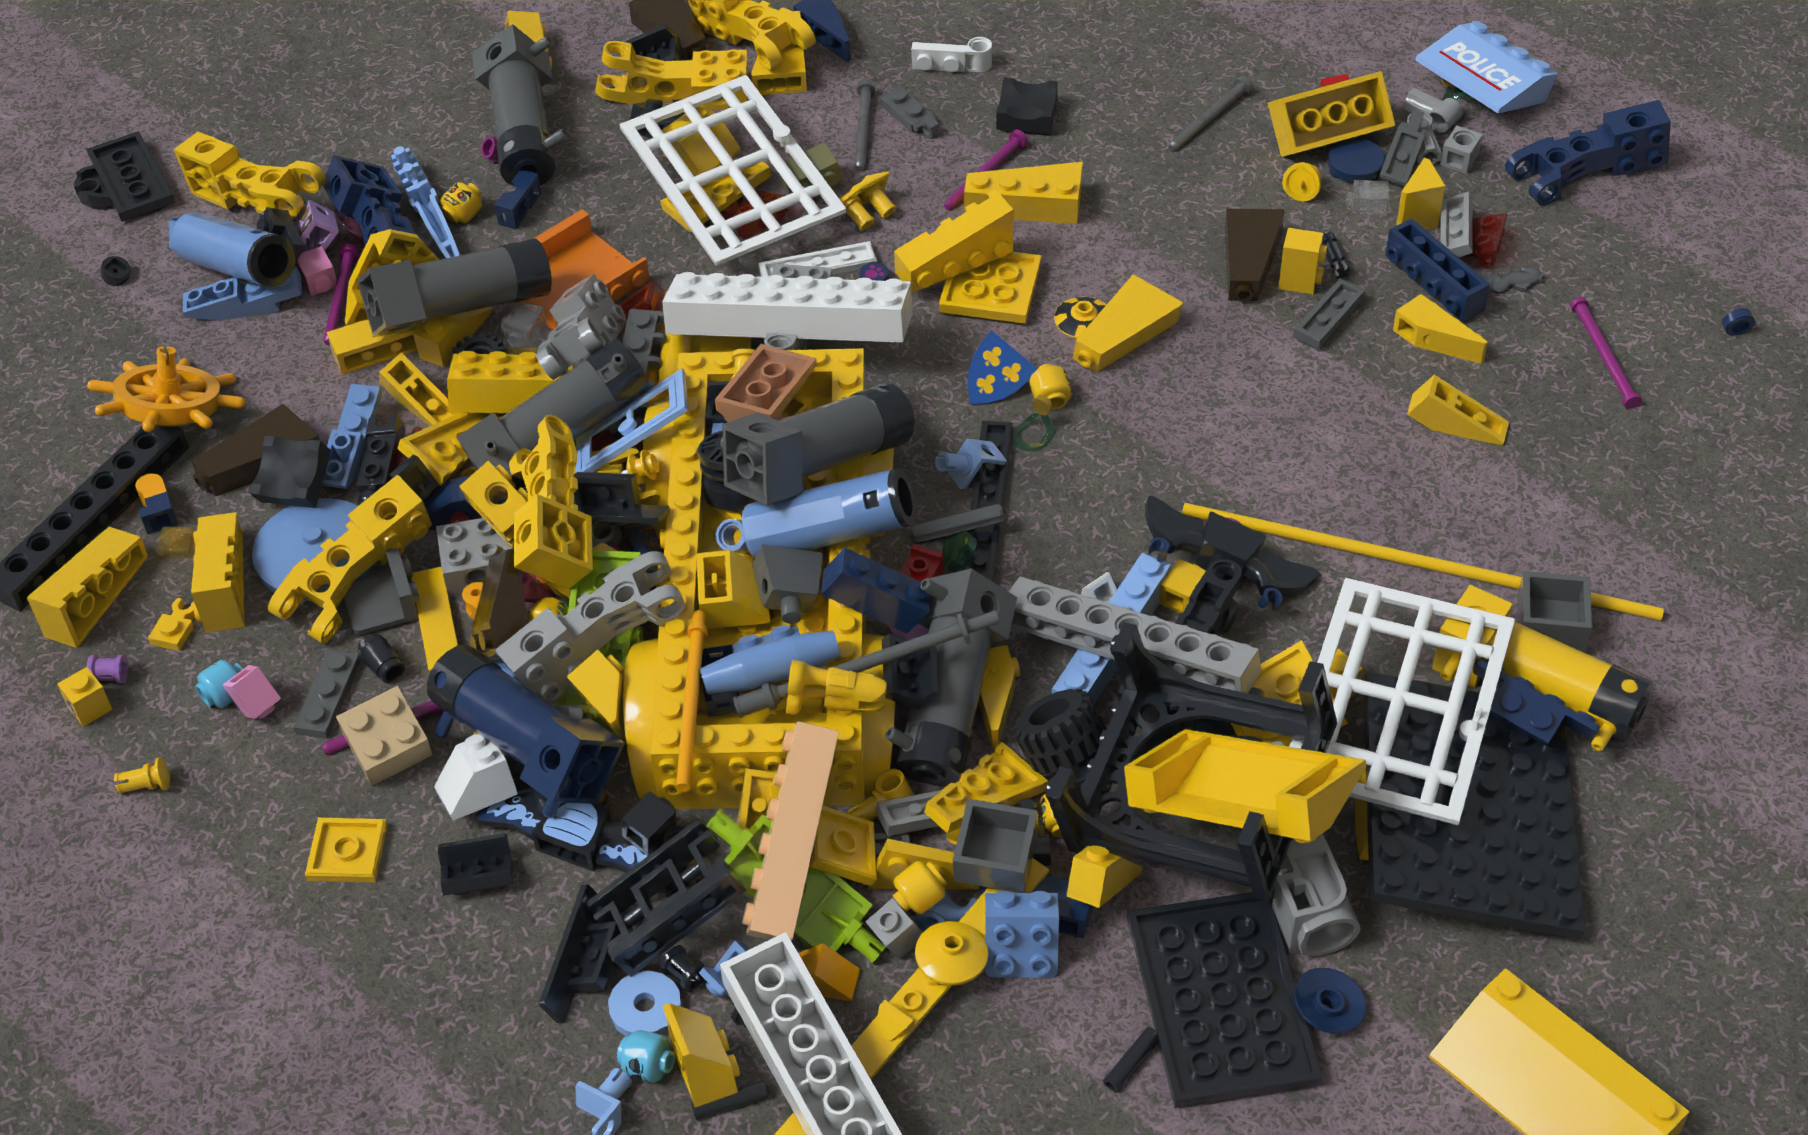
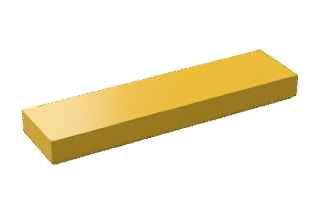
[411,566,458,674]

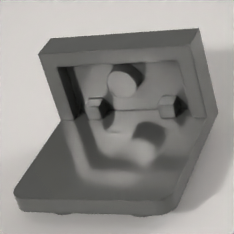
[344,548,420,635]

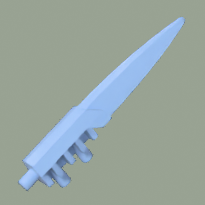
[391,146,460,258]

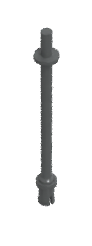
[733,610,1000,718]

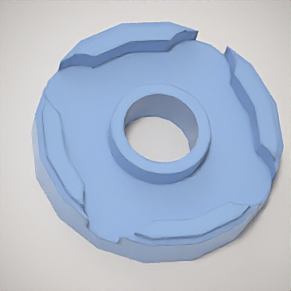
[608,970,681,1036]

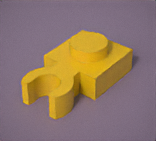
[148,598,195,651]

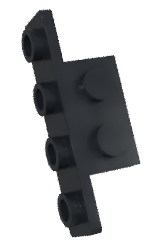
[574,472,670,527]
[539,884,621,1023]

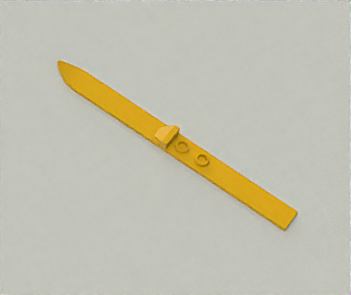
[774,858,1049,1135]

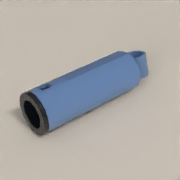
[169,212,295,287]
[716,468,916,558]

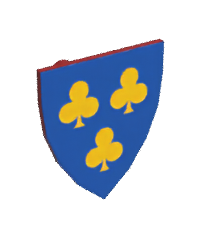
[967,330,1038,404]

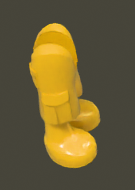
[786,660,887,715]

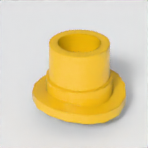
[1282,162,1321,202]

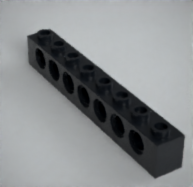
[0,426,189,612]

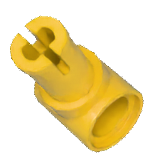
[846,769,914,821]

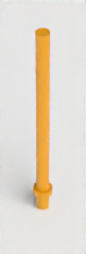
[676,610,708,793]

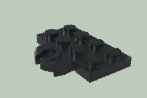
[74,131,175,222]

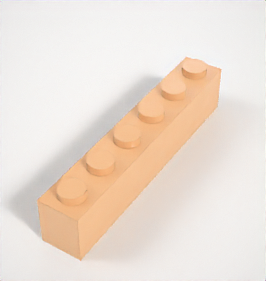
[742,721,839,941]

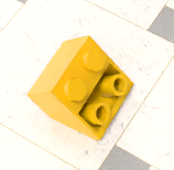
[696,550,770,629]

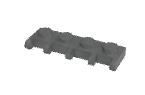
[622,309,667,414]

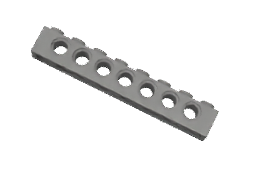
[1009,576,1261,693]

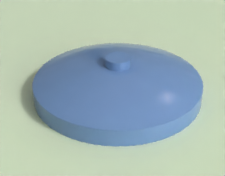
[252,498,376,601]

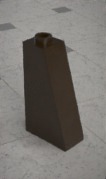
[629,0,707,61]
[1225,209,1285,302]
[192,404,320,497]

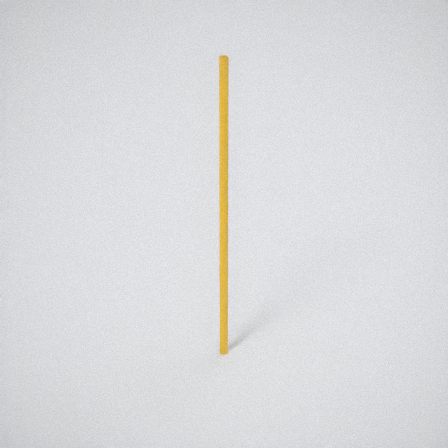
[1182,503,1664,621]

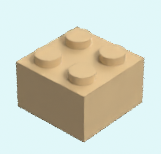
[336,686,433,786]

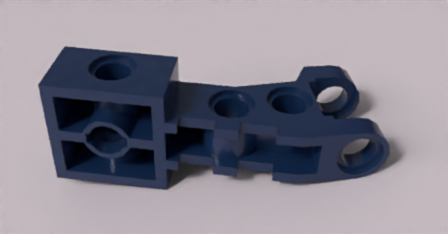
[1505,100,1671,205]
[323,155,414,246]

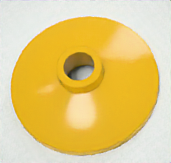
[915,921,988,985]

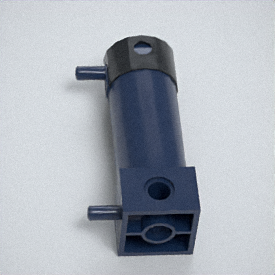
[427,645,625,818]

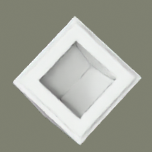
[1081,572,1117,603]

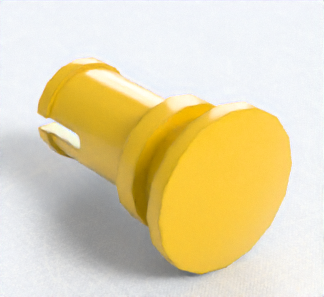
[114,757,170,794]

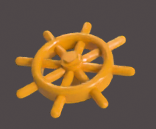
[87,346,246,432]

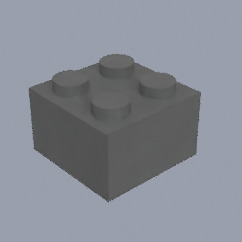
[1517,571,1592,653]
[953,799,1038,893]

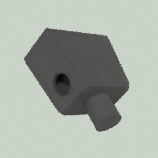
[752,544,823,624]

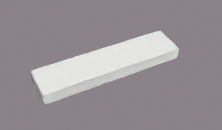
[758,241,877,277]

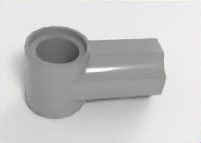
[1403,88,1463,134]
[1407,112,1442,166]

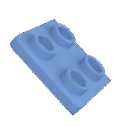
[985,891,1059,978]

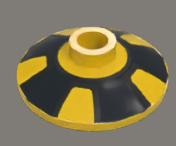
[1054,296,1107,338]

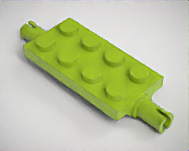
[706,808,886,963]

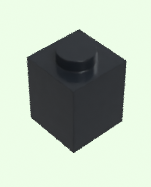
[622,791,676,856]

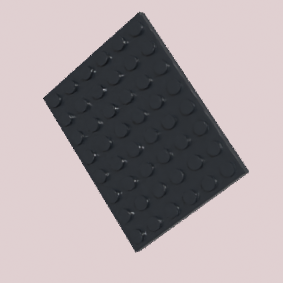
[1363,671,1585,940]

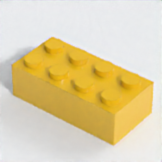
[1268,71,1395,157]
[447,351,575,413]

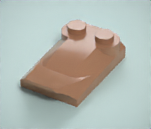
[715,344,817,422]

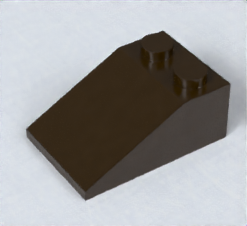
[470,549,529,659]

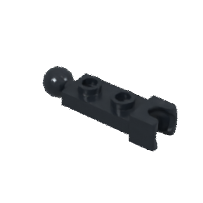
[356,414,406,505]

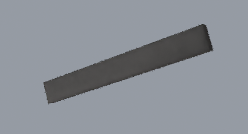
[963,421,1013,582]

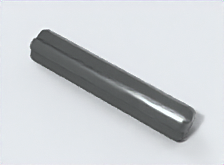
[911,504,1004,543]

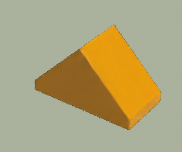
[798,943,860,1002]

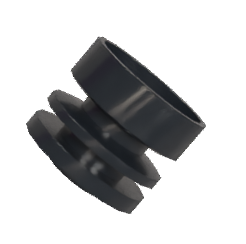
[698,430,758,511]

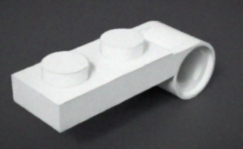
[911,37,992,72]

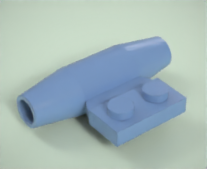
[701,625,841,695]

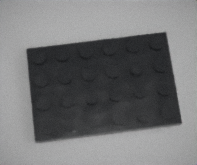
[1127,892,1323,1108]

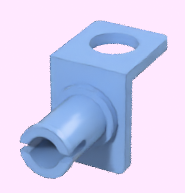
[935,439,1007,489]
[575,1068,632,1135]

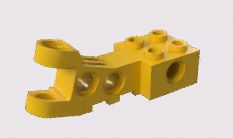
[688,0,816,70]
[595,41,749,110]
[173,132,326,219]
[509,415,593,589]
[459,461,617,602]
[268,475,432,644]

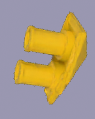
[840,171,897,231]

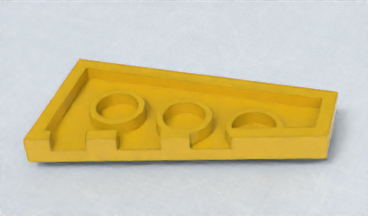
[660,162,771,232]
[397,412,504,486]
[924,742,1048,833]

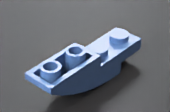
[183,267,302,320]
[322,384,383,489]

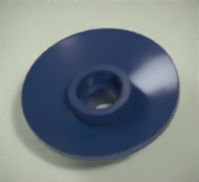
[1294,968,1366,1034]

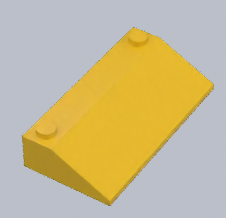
[1124,729,1366,843]
[1429,968,1690,1135]

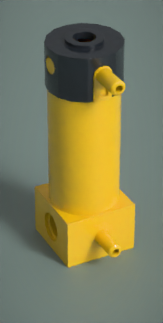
[1432,585,1653,751]

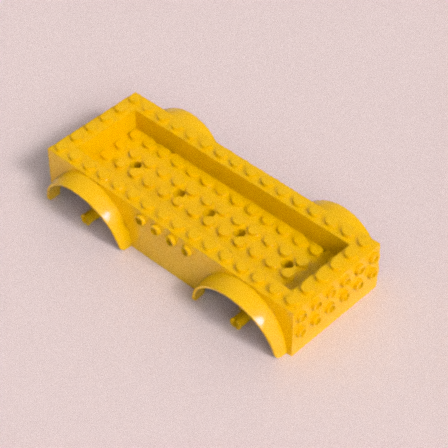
[623,348,895,809]

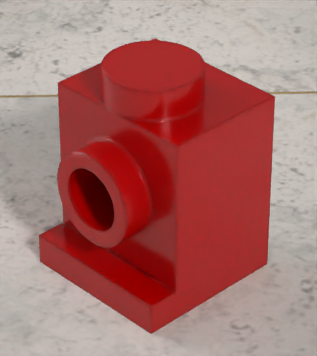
[900,544,943,582]

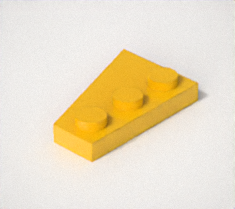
[867,839,980,890]

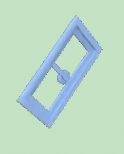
[576,368,688,473]

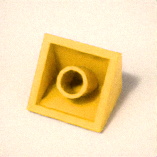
[1396,158,1445,230]

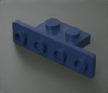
[1473,658,1600,746]

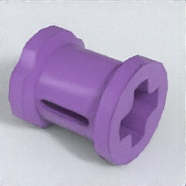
[87,655,129,684]

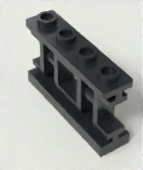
[586,819,747,977]

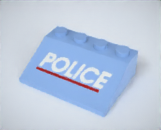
[1415,21,1558,113]

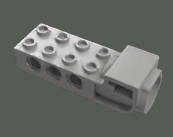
[1270,741,1361,956]

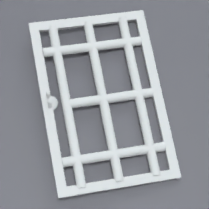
[620,75,846,266]
[1289,578,1515,825]

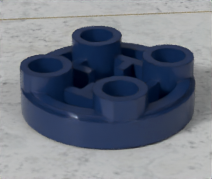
[1328,138,1385,186]

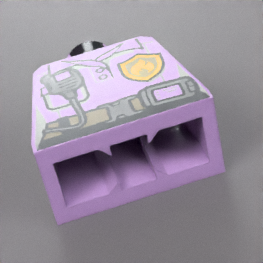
[293,200,338,264]

